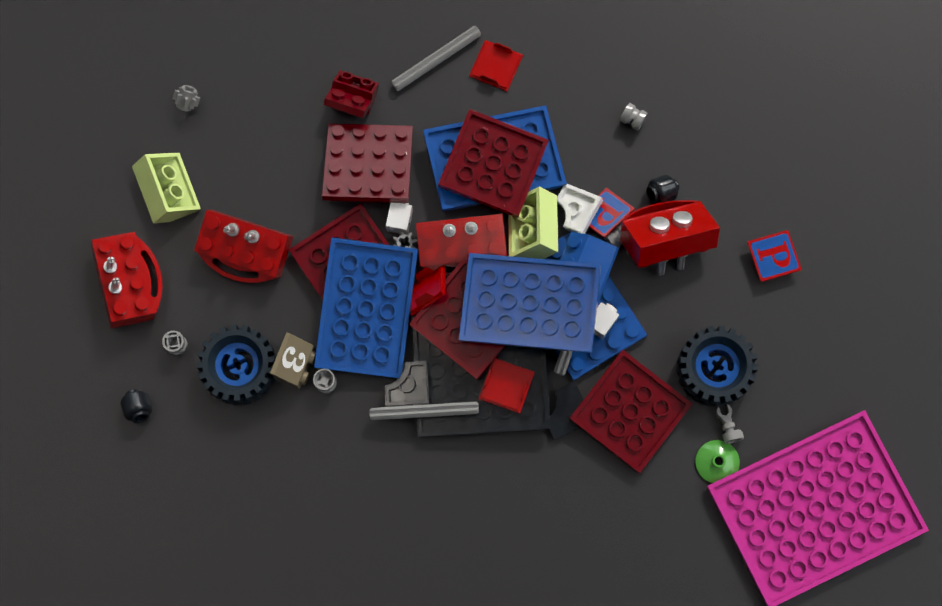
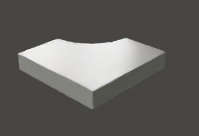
[557,184,603,234]

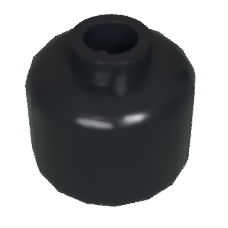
[646,174,679,204]
[120,389,152,423]

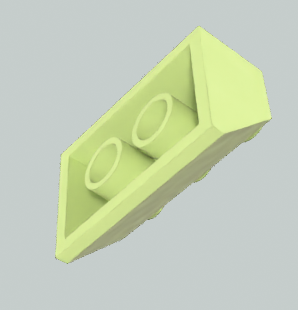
[132,153,201,223]
[508,186,558,259]

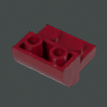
[324,70,379,118]

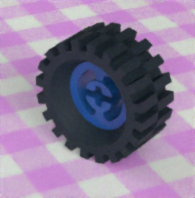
[197,324,277,405]
[677,326,758,407]

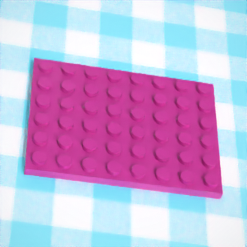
[706,410,929,606]

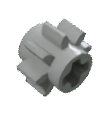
[172,85,200,111]
[393,231,418,249]

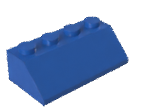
[560,232,619,302]

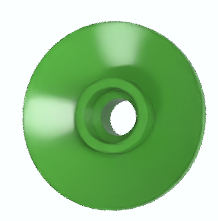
[695,440,740,483]

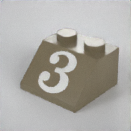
[270,332,316,389]

